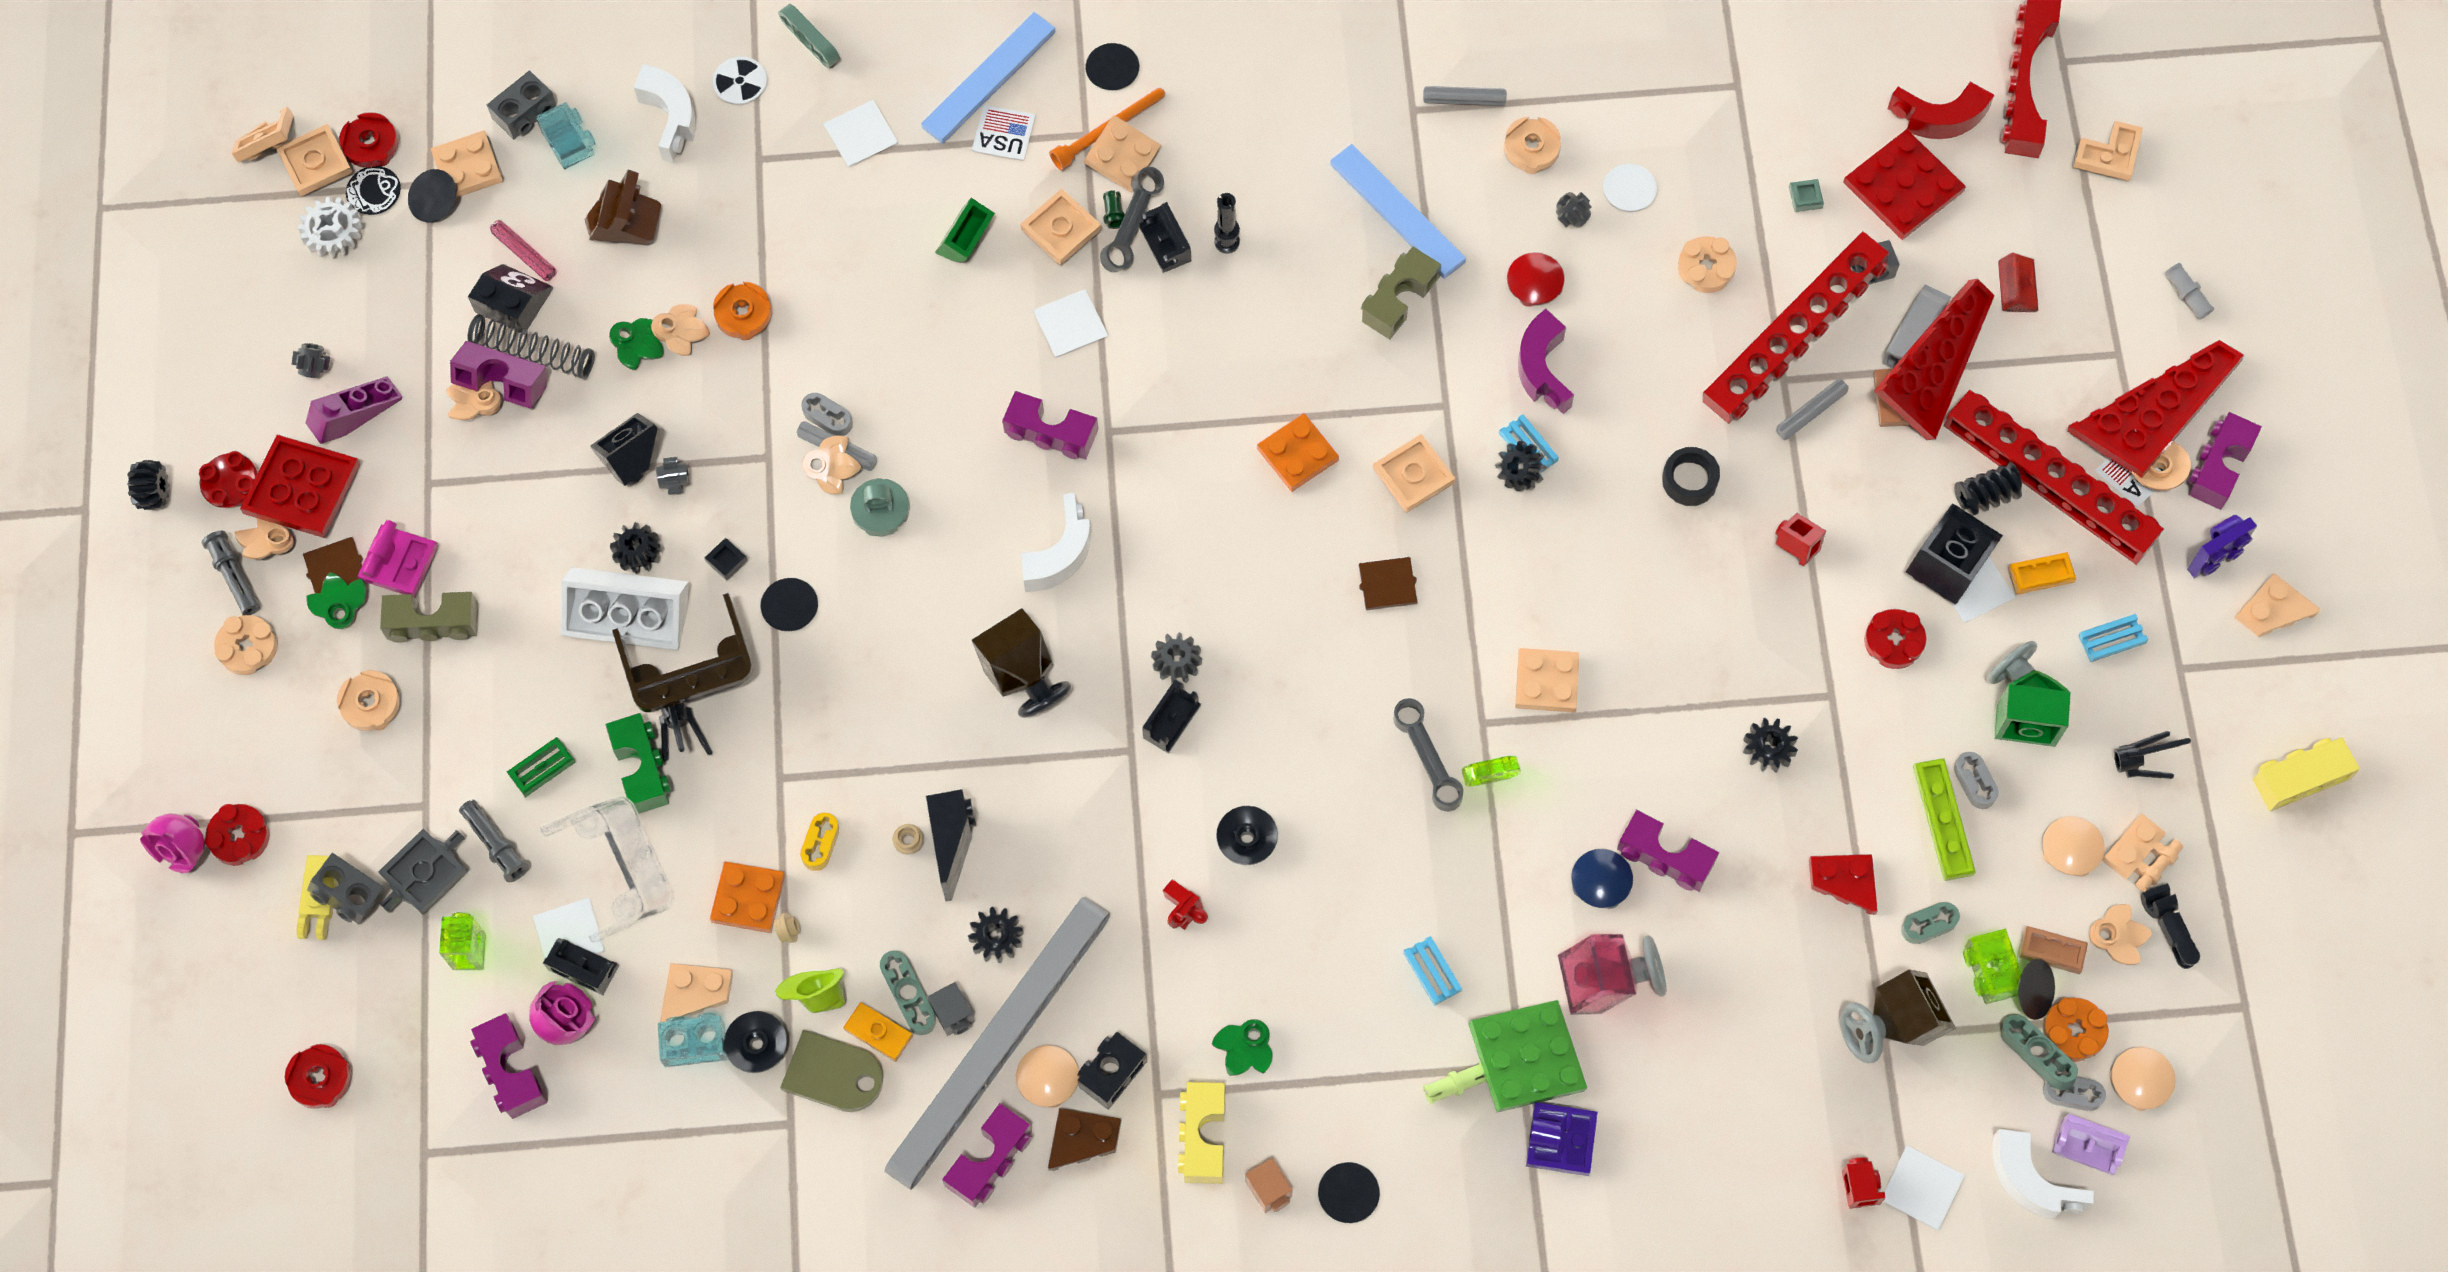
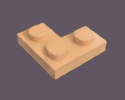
[2073,121,2143,181]

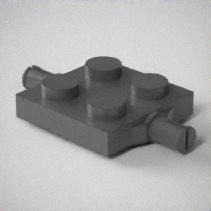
[378,829,468,915]

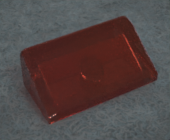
[1998,252,2039,312]

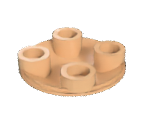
[2043,816,2105,877]
[1016,1045,1079,1108]
[2110,1047,2176,1111]

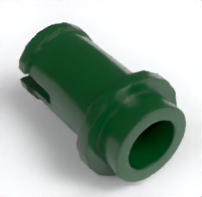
[1103,190,1125,229]

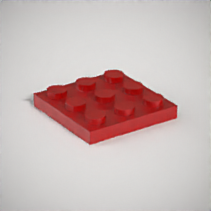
[1843,129,1966,240]
[240,434,360,538]

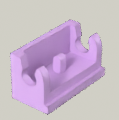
[2052,1113,2130,1175]

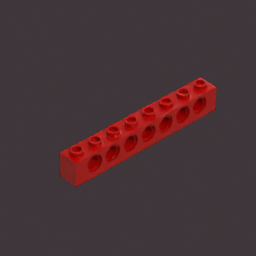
[1703,231,1889,424]
[1944,389,2164,565]

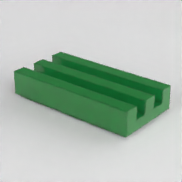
[506,737,576,798]

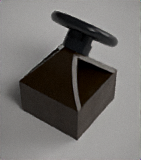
[971,608,1071,718]

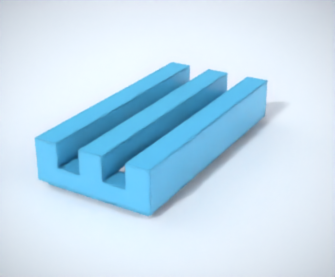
[1499,414,1559,474]
[2079,614,2148,662]
[1403,936,1462,1006]

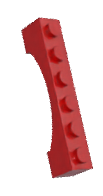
[2001,0,2062,159]

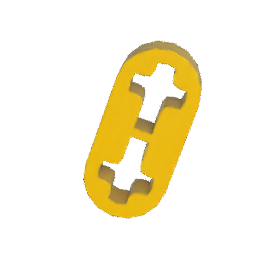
[800,812,839,871]

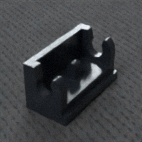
[1139,202,1191,273]
[1142,679,1201,754]
[543,938,619,996]

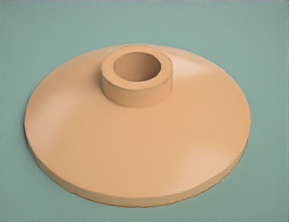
[2132,441,2191,491]

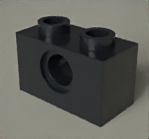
[1077,1032,1147,1110]

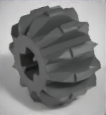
[1151,632,1202,683]

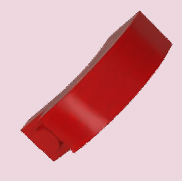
[1887,81,1995,139]

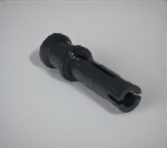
[1214,193,1240,254]

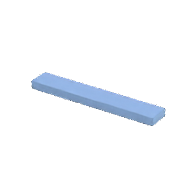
[921,12,1055,144]
[1330,144,1466,279]

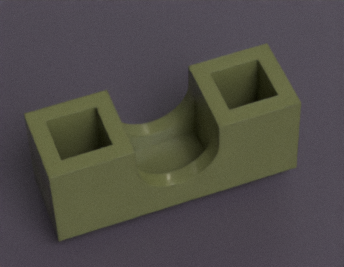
[1361,246,1441,340]
[380,592,478,643]

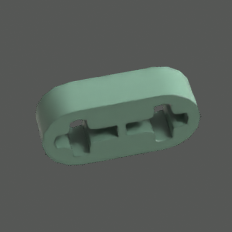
[1901,902,1960,944]

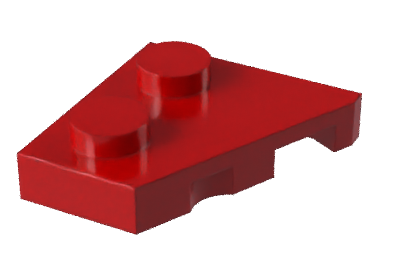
[1809,854,1878,915]

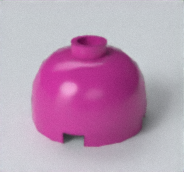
[140,813,205,873]
[529,981,594,1045]

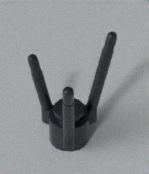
[659,702,712,761]
[2114,731,2191,779]

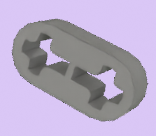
[801,393,853,436]
[1954,752,1999,809]
[2043,1074,2106,1111]

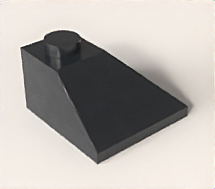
[590,413,658,486]

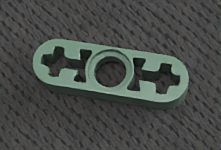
[778,3,840,68]
[880,951,936,1035]
[2001,1014,2078,1090]

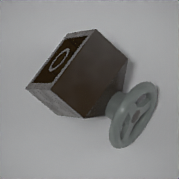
[1841,969,1956,1064]

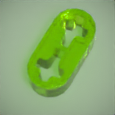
[1461,756,1521,787]

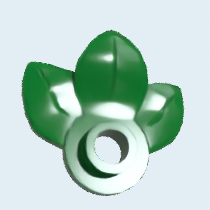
[609,318,664,370]
[306,572,366,629]
[1212,1019,1273,1076]

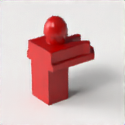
[1162,879,1208,930]

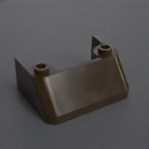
[612,593,753,712]

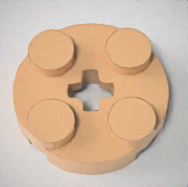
[1504,117,1561,174]
[1678,236,1737,293]
[214,615,277,675]
[337,670,400,731]

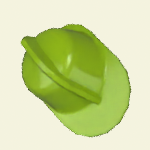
[775,968,845,1013]

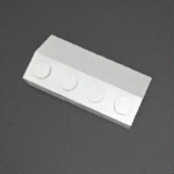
[561,567,688,650]

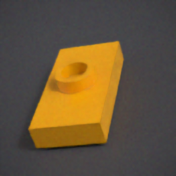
[2008,552,2077,595]
[843,1002,913,1062]

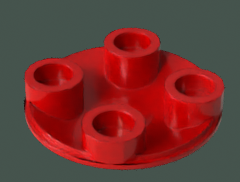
[1507,252,1565,307]
[199,451,257,508]

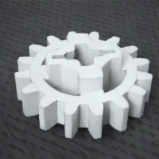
[297,196,363,258]

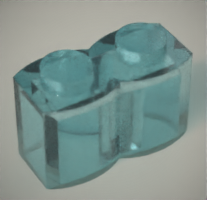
[536,102,596,170]

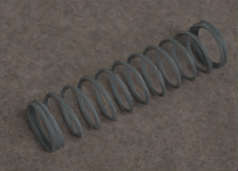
[467,314,595,379]

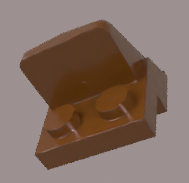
[585,169,661,244]

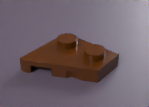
[1048,1108,1122,1171]

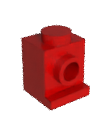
[1776,513,1826,566]
[1842,1157,1886,1209]

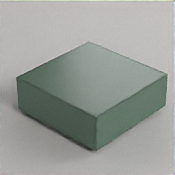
[1789,179,1824,212]

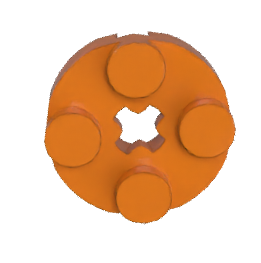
[713,282,772,340]
[2043,998,2109,1062]

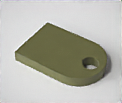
[780,1030,883,1112]

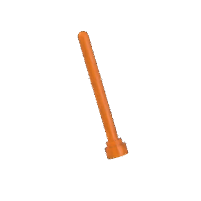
[1049,88,1165,171]

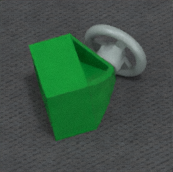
[1988,641,2071,747]

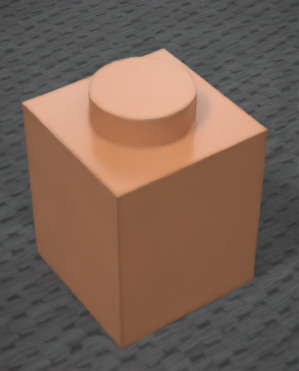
[1245,1158,1293,1213]

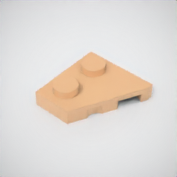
[232,107,293,163]
[2235,573,2321,637]

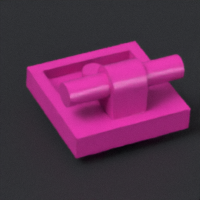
[357,520,438,598]

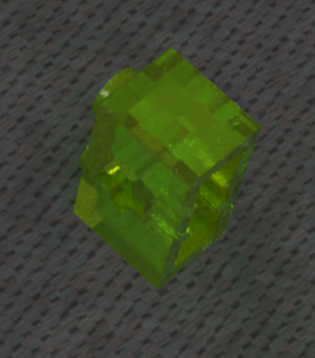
[439,912,486,970]
[1963,928,2022,1004]

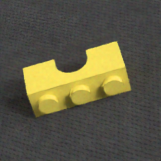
[1178,1082,1225,1184]

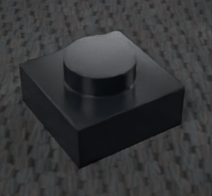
[704,538,748,581]

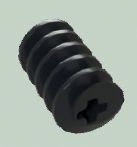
[1955,462,2022,515]

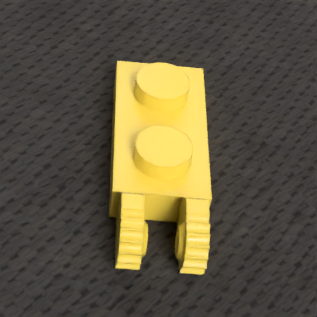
[296,855,337,940]

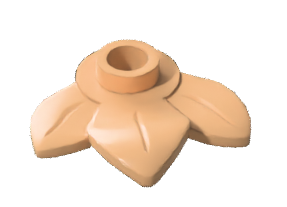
[651,304,710,356]
[446,381,501,420]
[802,436,861,494]
[234,518,293,559]
[2089,904,2152,965]

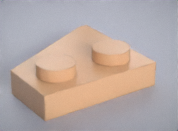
[660,963,733,1025]

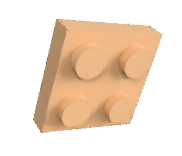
[1083,115,1161,193]
[276,124,353,197]
[430,130,503,198]
[1020,189,1102,266]
[1373,434,1455,513]
[1515,648,1579,713]

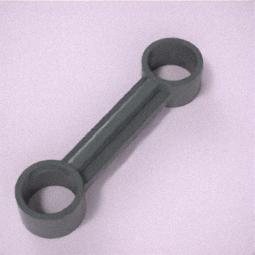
[1100,166,1164,272]
[1393,698,1463,812]

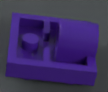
[2187,515,2257,579]
[1526,1102,1598,1176]

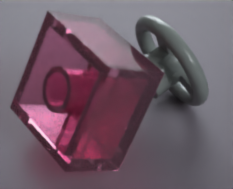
[1558,934,1667,1015]

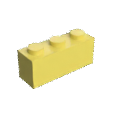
[2252,737,2360,811]

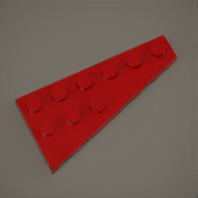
[1874,279,1995,440]
[2067,340,2244,478]

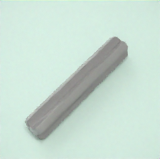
[1423,86,1507,105]
[1776,379,1849,440]
[796,421,877,471]

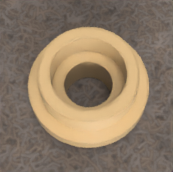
[892,824,923,854]
[774,912,800,943]

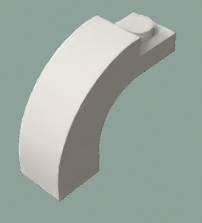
[634,64,696,163]
[1021,493,1091,592]
[1992,1129,2094,1219]

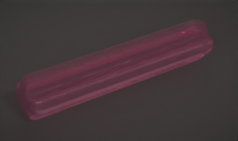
[490,220,557,281]

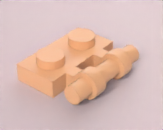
[2102,814,2183,892]

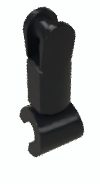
[2141,883,2200,969]

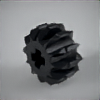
[1495,441,1547,492]
[127,460,169,510]
[610,522,662,574]

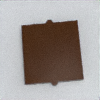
[303,537,363,593]
[1359,557,1418,610]

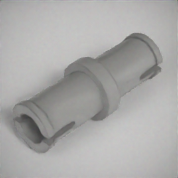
[2165,263,2214,320]

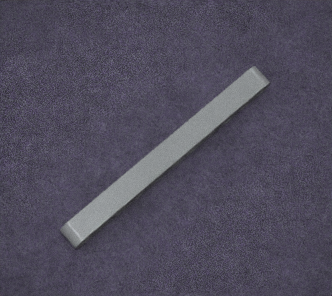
[884,897,1110,1190]

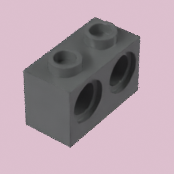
[486,70,557,140]
[307,852,384,925]

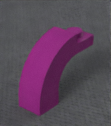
[1518,308,1574,414]

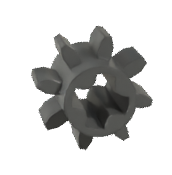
[1556,192,1592,227]
[291,343,330,378]
[656,457,690,495]

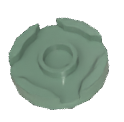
[850,478,910,537]

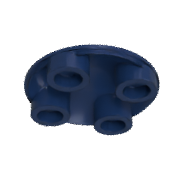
[1571,849,1633,909]

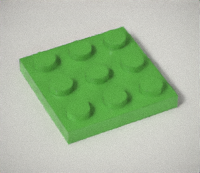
[1468,1000,1587,1113]

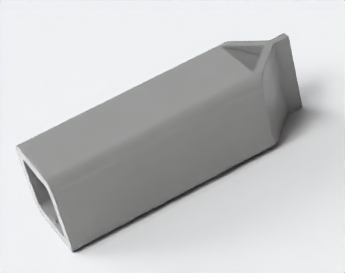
[1882,284,1951,369]

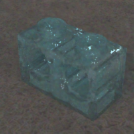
[658,1013,727,1067]

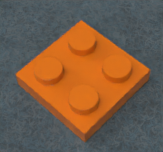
[1257,413,1339,492]
[710,861,785,933]

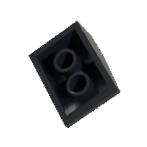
[1906,503,2003,605]
[926,789,976,901]

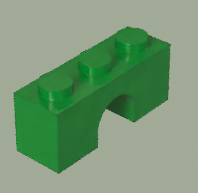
[605,713,671,815]

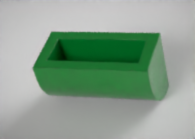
[935,197,995,262]

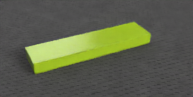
[1913,758,1976,881]

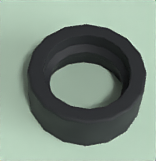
[1662,447,1720,506]

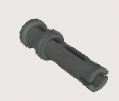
[201,530,260,615]
[459,799,529,883]

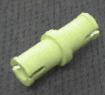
[1423,1063,1487,1105]

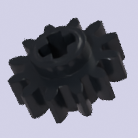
[1743,718,1798,773]
[968,907,1024,963]

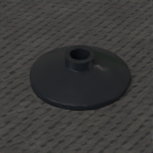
[1216,806,1278,865]
[724,1011,787,1073]

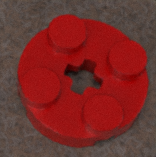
[339,112,398,168]
[1864,609,1927,669]
[205,804,270,866]
[284,1044,351,1109]

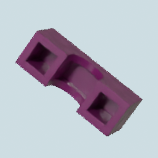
[450,341,546,409]
[1002,391,1098,460]
[2188,412,2262,510]
[1617,809,1719,892]
[470,1013,547,1119]
[942,1103,1032,1208]

